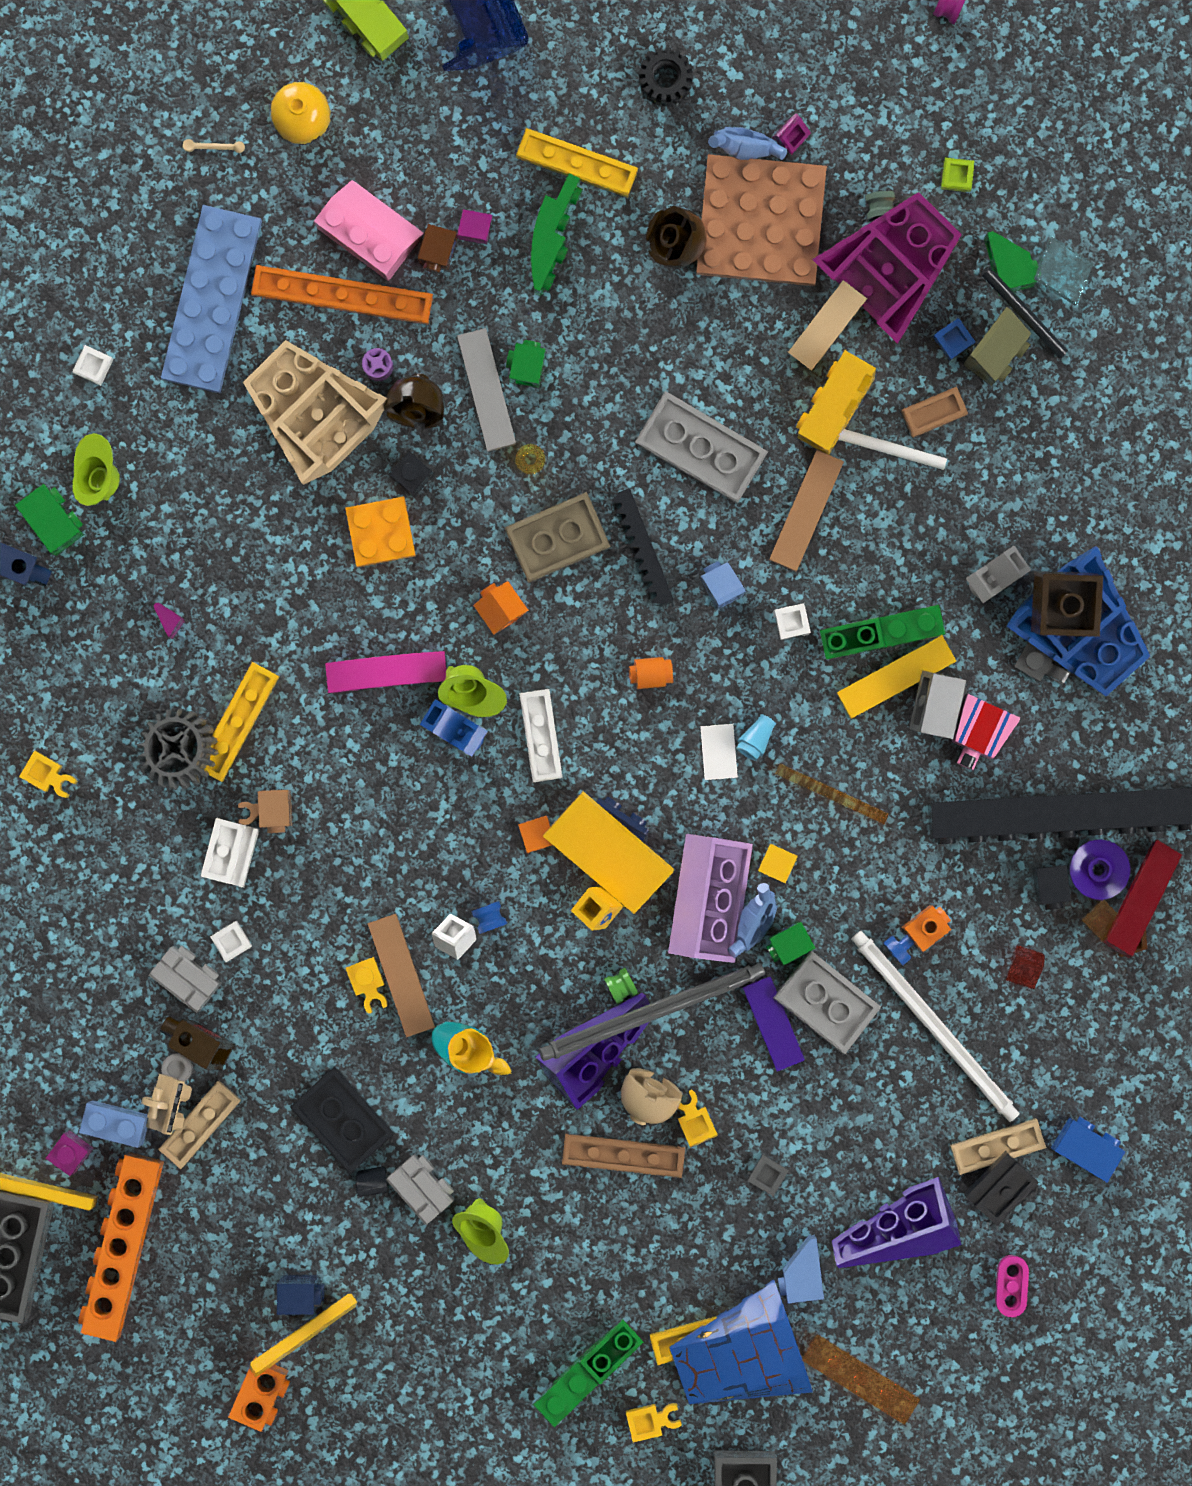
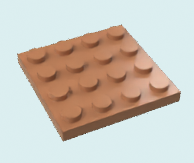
[696,154,827,286]

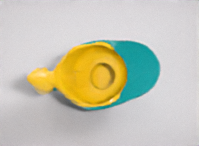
[431,1022,511,1075]

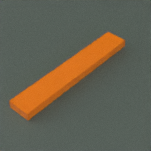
[251,265,433,325]

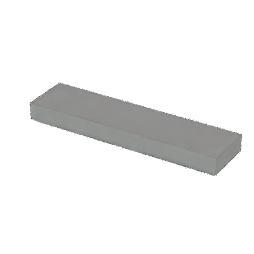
[457,328,516,452]

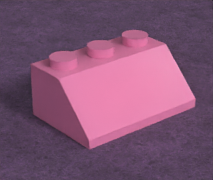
[314,180,424,281]

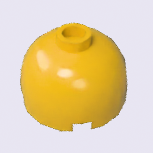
[271,82,331,144]

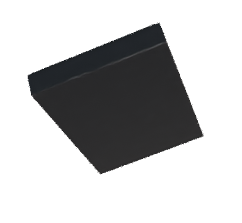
[290,1066,395,1174]

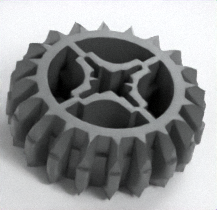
[137,708,219,790]

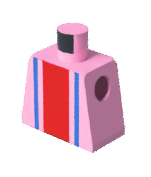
[952,694,1020,770]

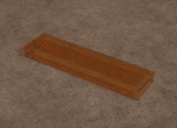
[802,1333,921,1425]

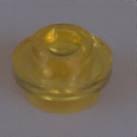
[516,444,546,474]

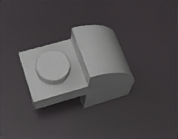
[966,546,1031,603]

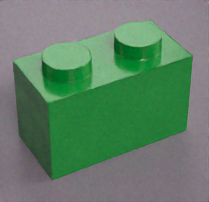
[15,484,85,556]

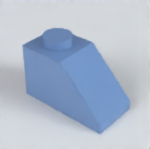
[700,561,746,610]
[778,1235,824,1303]

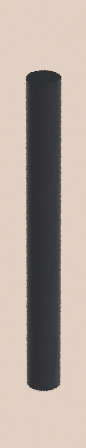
[981,266,1068,358]

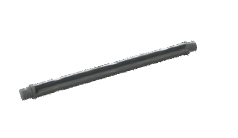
[539,963,765,1061]

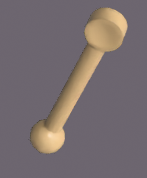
[183,139,245,153]

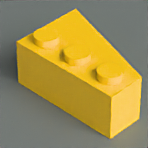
[796,350,876,455]

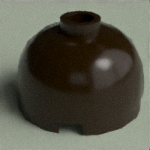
[646,205,706,267]
[384,373,445,429]

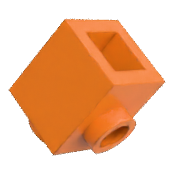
[473,581,529,634]
[901,905,952,952]

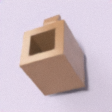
[238,790,293,833]

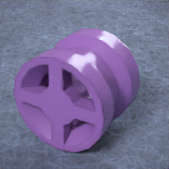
[362,348,393,381]

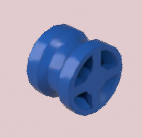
[471,901,507,934]

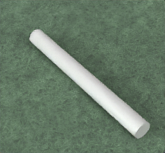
[838,429,947,470]

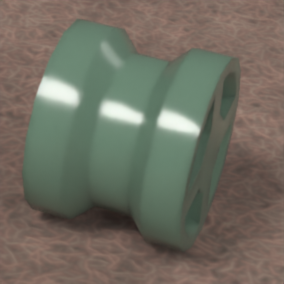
[865,191,895,221]

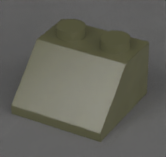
[963,307,1031,386]

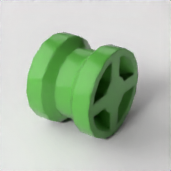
[604,968,639,1005]

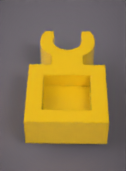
[19,751,78,798]
[346,957,388,1013]
[678,1090,718,1148]
[626,1403,682,1443]

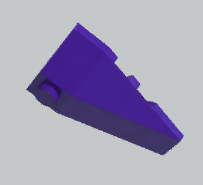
[535,993,650,1110]
[832,1177,962,1268]

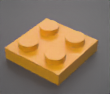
[345,496,416,568]

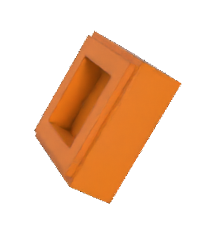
[518,816,552,853]

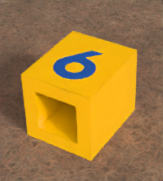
[571,886,623,931]

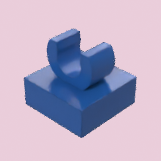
[933,318,976,361]

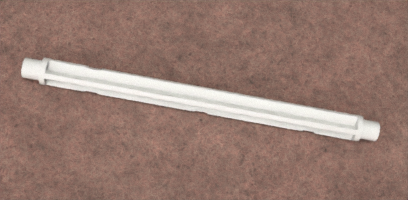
[851,931,1020,1122]

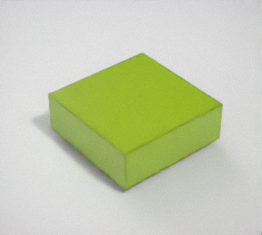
[941,157,975,192]

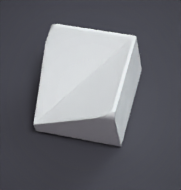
[432,914,476,960]

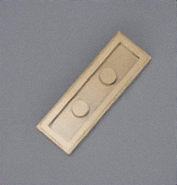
[788,280,867,371]
[158,1081,241,1169]
[950,1118,1046,1175]

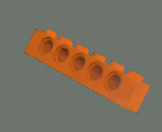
[78,1152,164,1342]

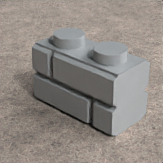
[149,945,221,1013]
[386,1153,454,1225]

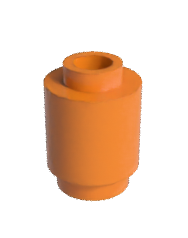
[629,657,673,689]

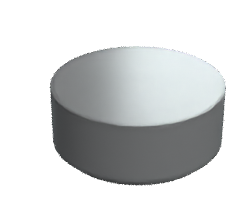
[161,1053,193,1082]

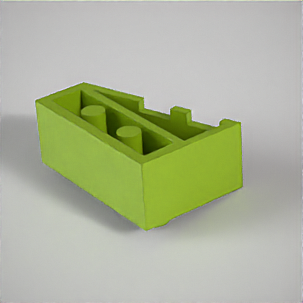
[322,0,409,61]

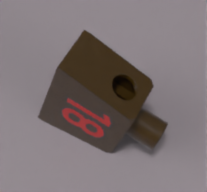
[160,1016,236,1070]

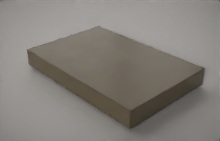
[504,492,611,583]

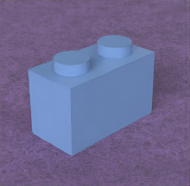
[79,1100,148,1148]

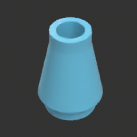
[736,714,776,761]

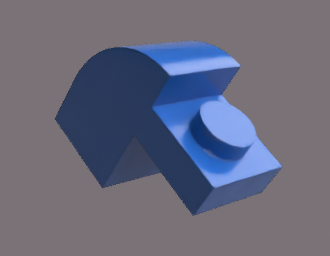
[419,699,488,757]

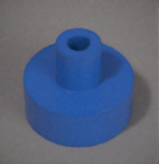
[883,935,915,966]

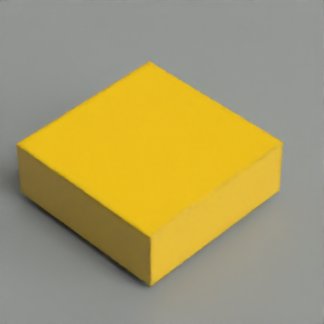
[758,844,798,883]

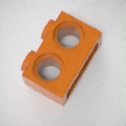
[228,1356,290,1432]

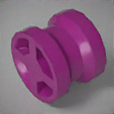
[933,0,966,25]

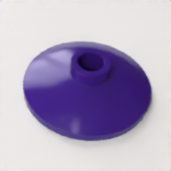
[1069,840,1130,900]

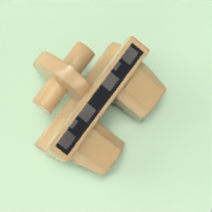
[142,1074,192,1135]

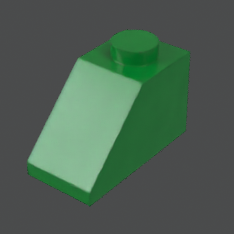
[984,231,1040,296]

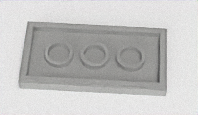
[635,391,768,504]

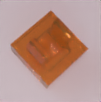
[1081,899,1117,942]

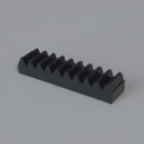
[612,488,674,607]

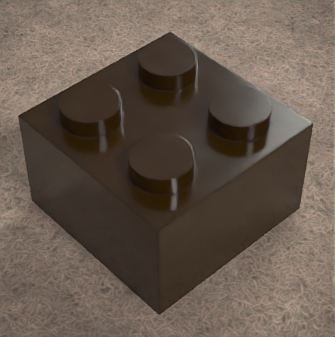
[1031,571,1103,637]

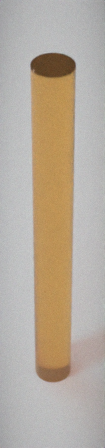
[775,763,889,824]

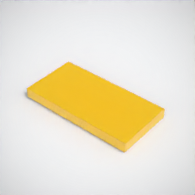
[543,791,674,914]

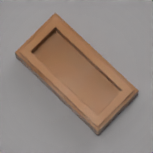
[901,386,968,438]

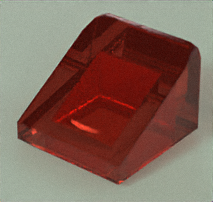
[1006,946,1045,989]

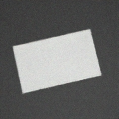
[700,724,738,780]

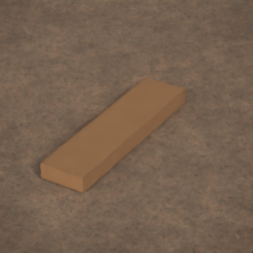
[769,450,844,572]
[367,913,435,1037]
[562,1133,685,1178]

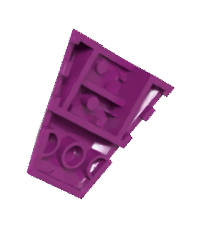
[812,192,962,344]

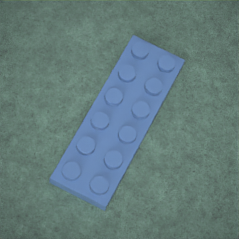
[161,205,262,393]

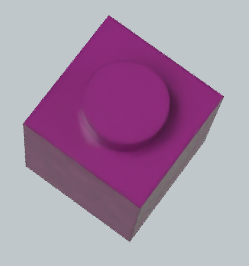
[45,1131,94,1176]

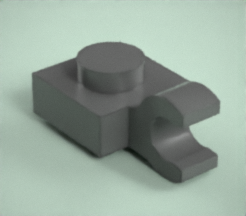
[1013,642,1070,685]

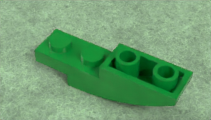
[531,173,583,297]
[820,605,946,660]
[532,1320,643,1428]

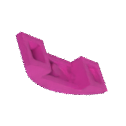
[325,651,447,693]

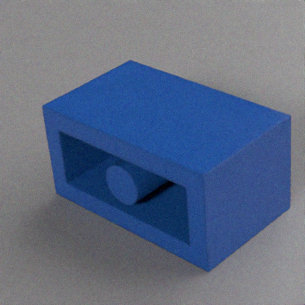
[1051,1117,1126,1182]

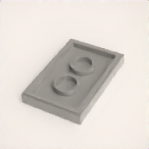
[773,951,881,1055]

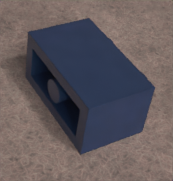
[277,1275,325,1315]

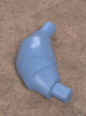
[708,127,787,160]
[728,883,778,958]

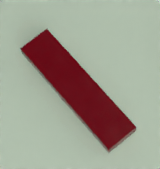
[1103,840,1182,958]

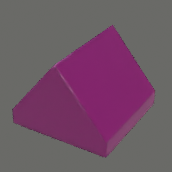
[772,113,811,155]

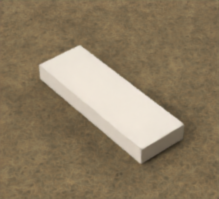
[519,689,563,783]

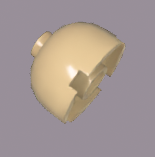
[621,1068,683,1125]

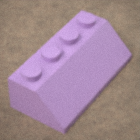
[668,834,753,963]

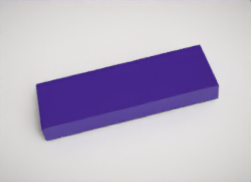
[742,976,805,1071]

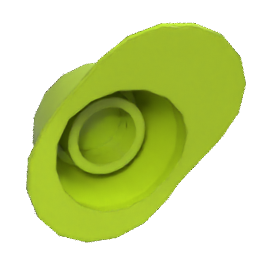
[73,433,120,506]
[438,665,507,717]
[452,1198,509,1265]

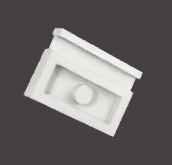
[201,818,259,887]

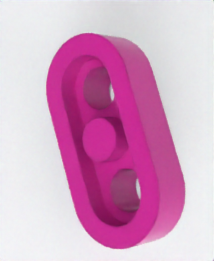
[995,1255,1029,1317]

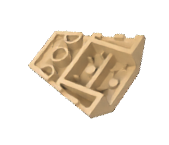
[243,340,388,485]

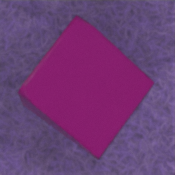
[457,209,493,245]
[153,602,185,639]

